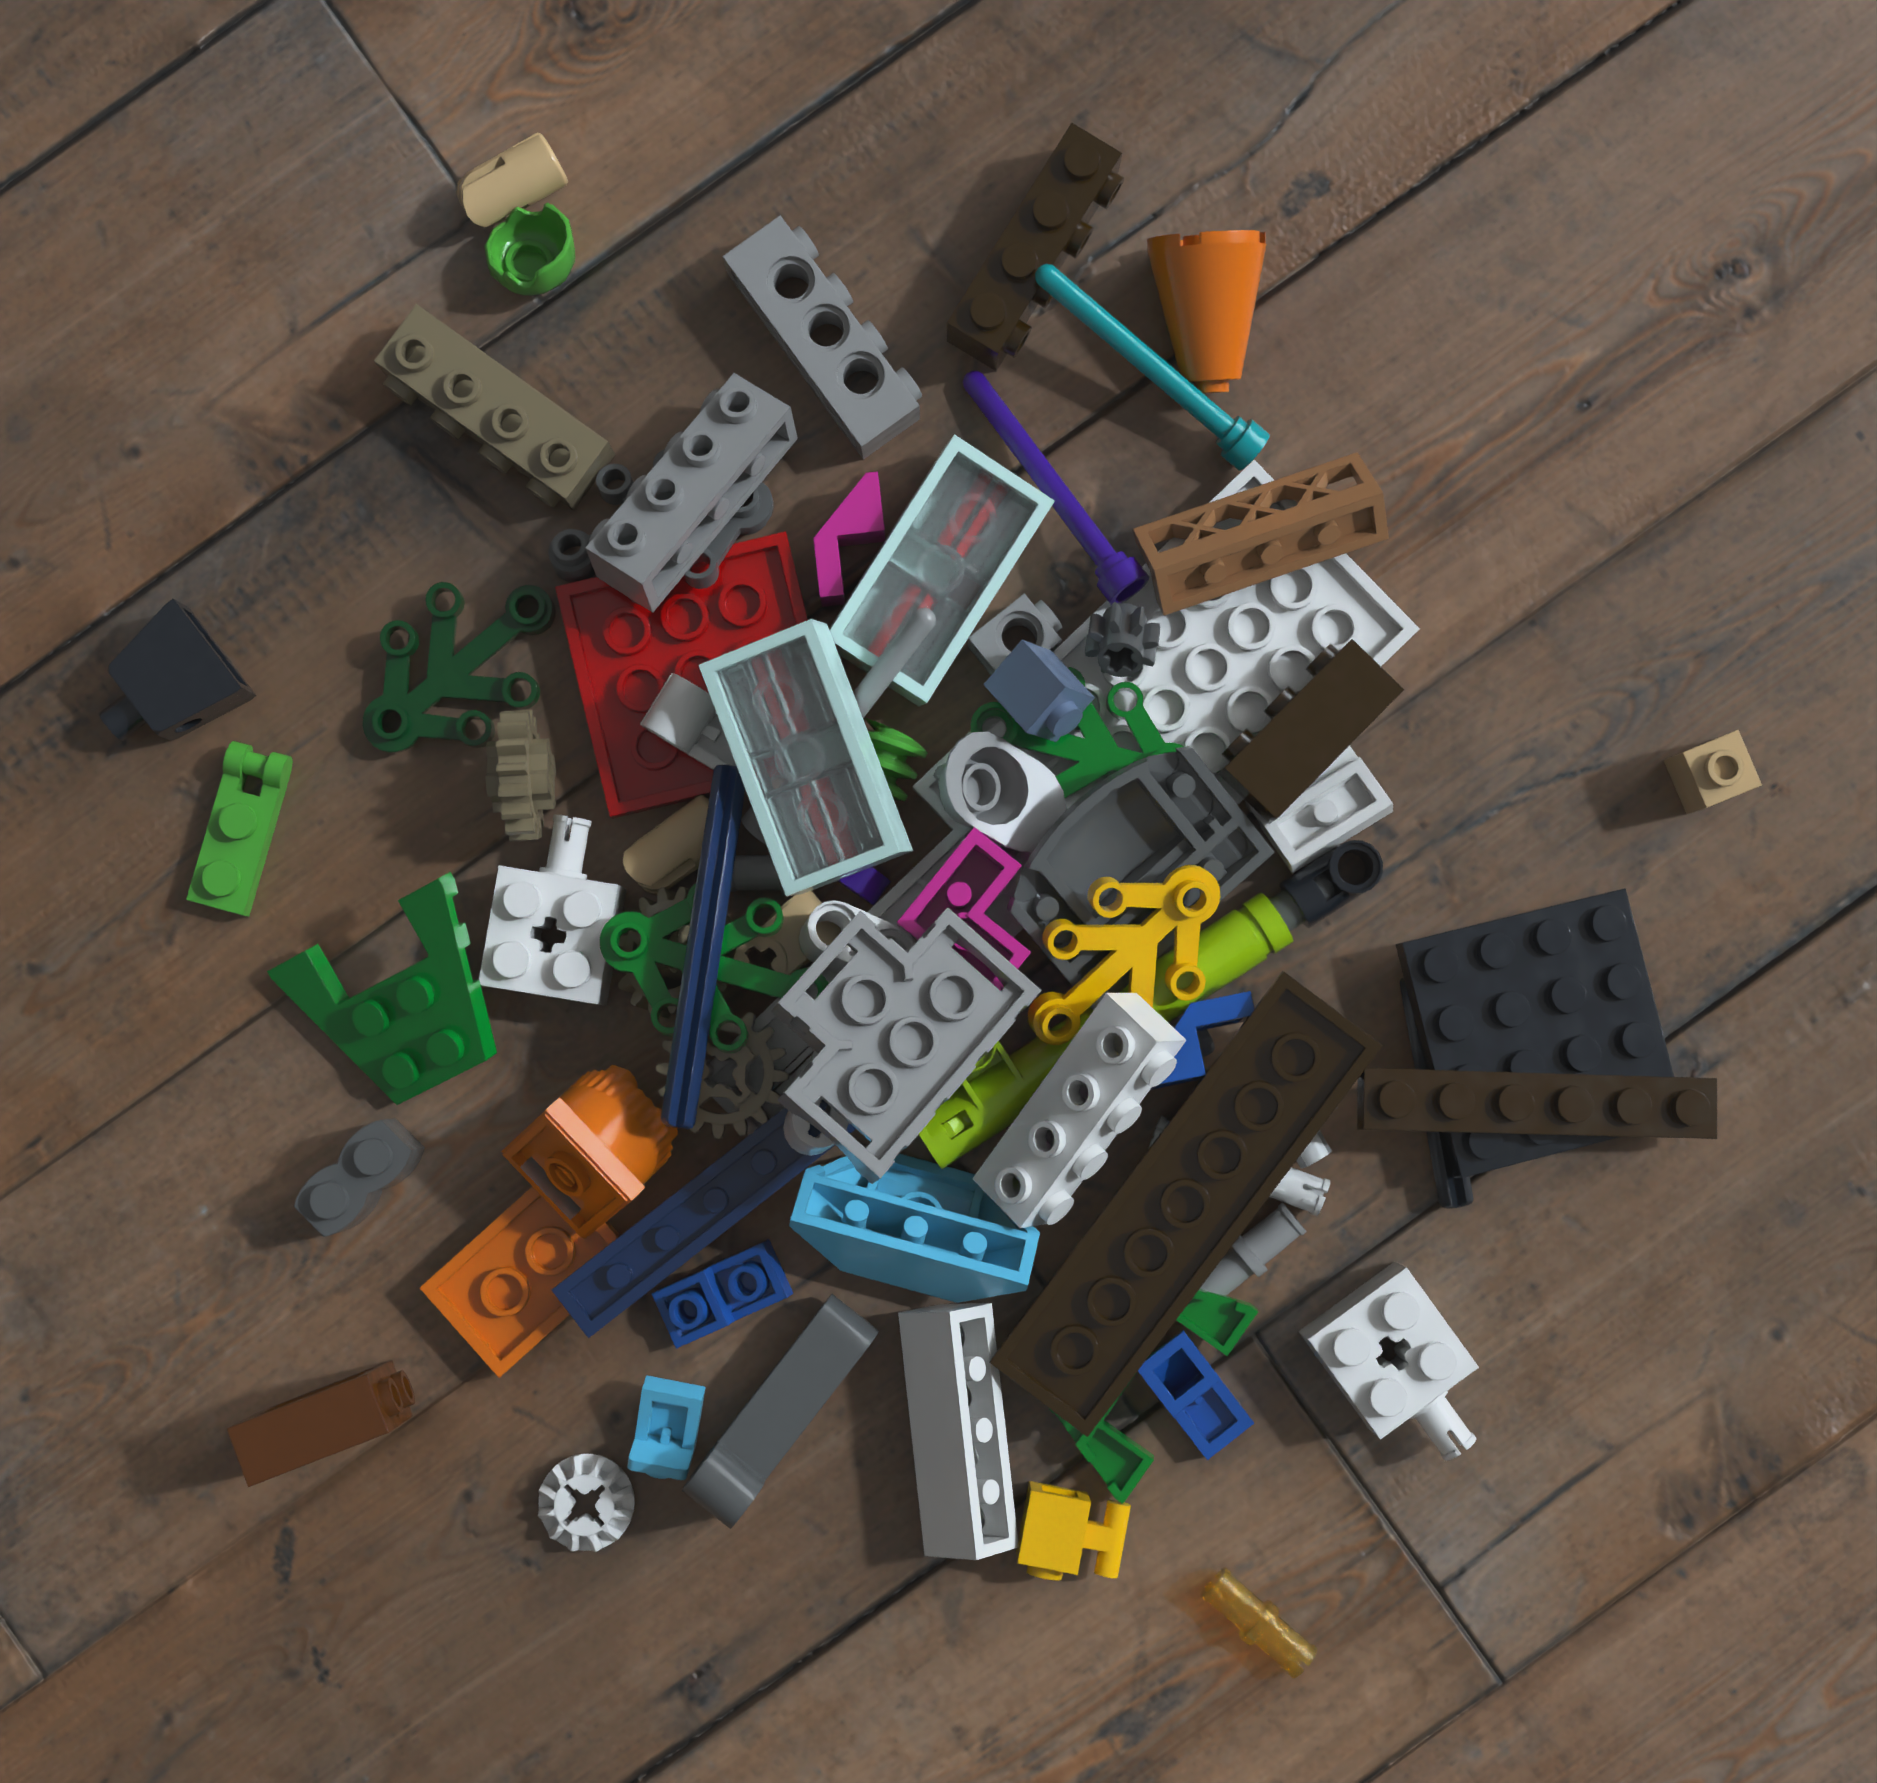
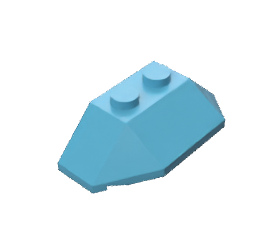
[789,1154,1040,1303]

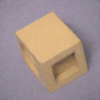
[1664,730,1762,814]

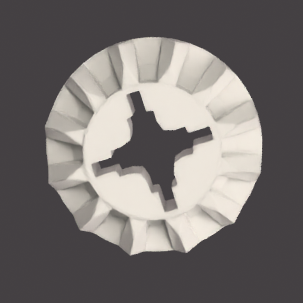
[538,1454,635,1552]

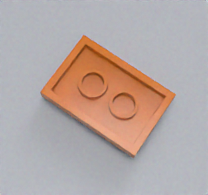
[420,1187,620,1378]

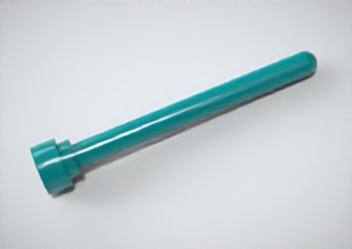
[1035,264,1270,471]

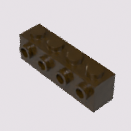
[947,123,1124,371]

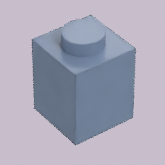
[983,639,1095,742]

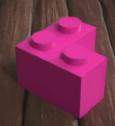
[897,827,1031,990]

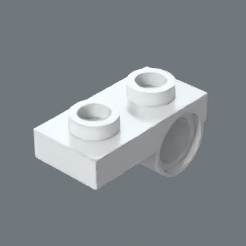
[640,673,755,770]

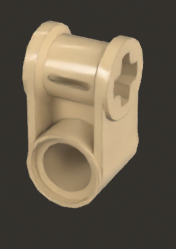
[733,890,842,975]

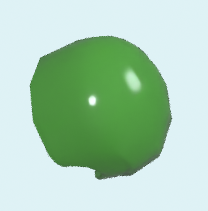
[484,203,576,296]

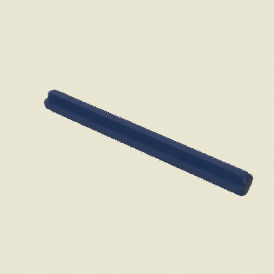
[661,765,745,1129]

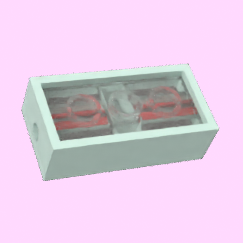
[829,434,1055,706]
[699,619,913,896]

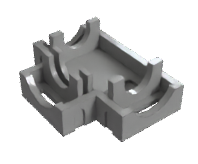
[771,907,1042,1184]

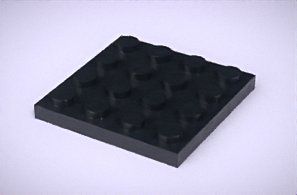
[1395,888,1674,1178]

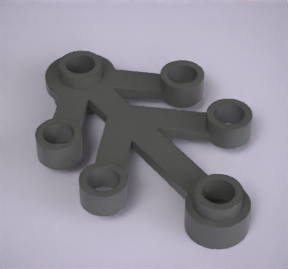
[548,449,774,605]

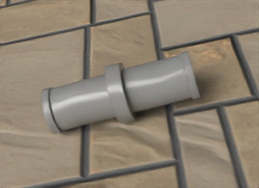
[1200,1202,1307,1296]

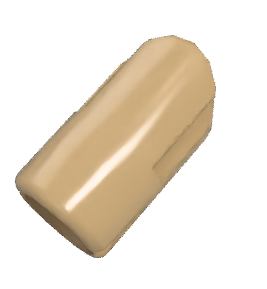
[456,133,568,227]
[623,795,709,895]

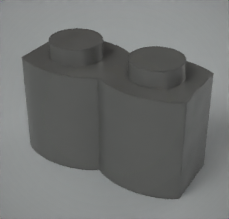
[294,1118,425,1237]

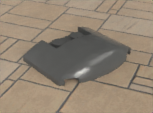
[1007,746,1275,1011]

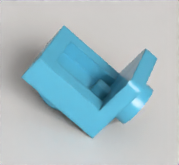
[627,1375,706,1480]

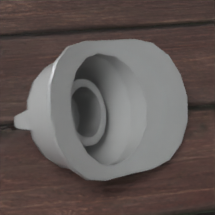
[933,732,1066,852]

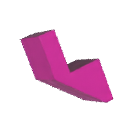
[813,471,885,607]

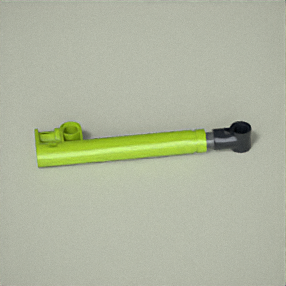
[919,840,1383,1169]

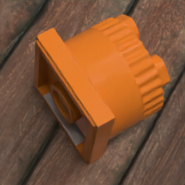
[501,1065,678,1239]

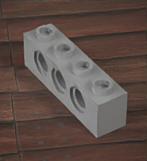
[723,215,922,460]

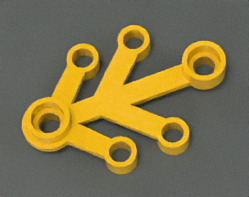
[1028,865,1220,1045]

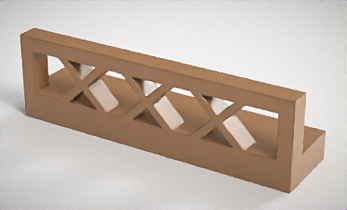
[1133,452,1389,616]

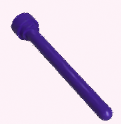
[963,371,1150,606]

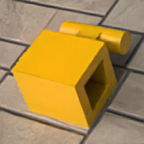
[1016,1481,1131,1581]

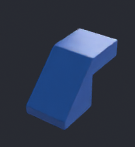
[1150,991,1254,1090]
[1138,1330,1254,1460]

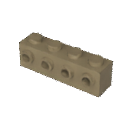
[374,304,615,511]

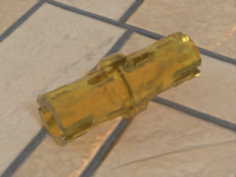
[1201,1567,1318,1679]

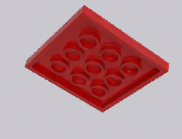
[555,531,808,819]

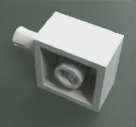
[479,815,626,1006]
[1298,1262,1479,1461]

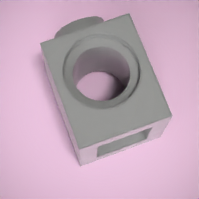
[968,593,1062,675]

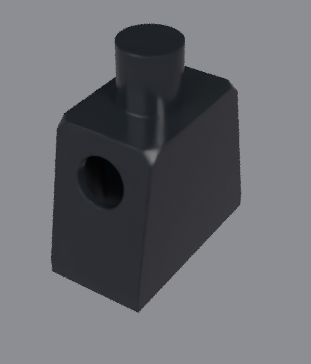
[99,599,257,741]

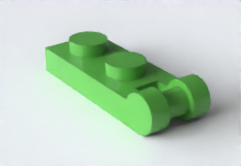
[186,741,293,917]

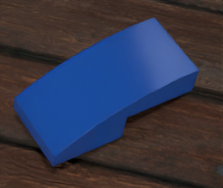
[652,1239,793,1349]

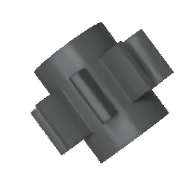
[1085,602,1160,677]

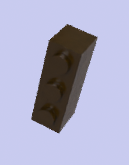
[1219,639,1404,824]

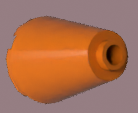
[1147,230,1267,393]

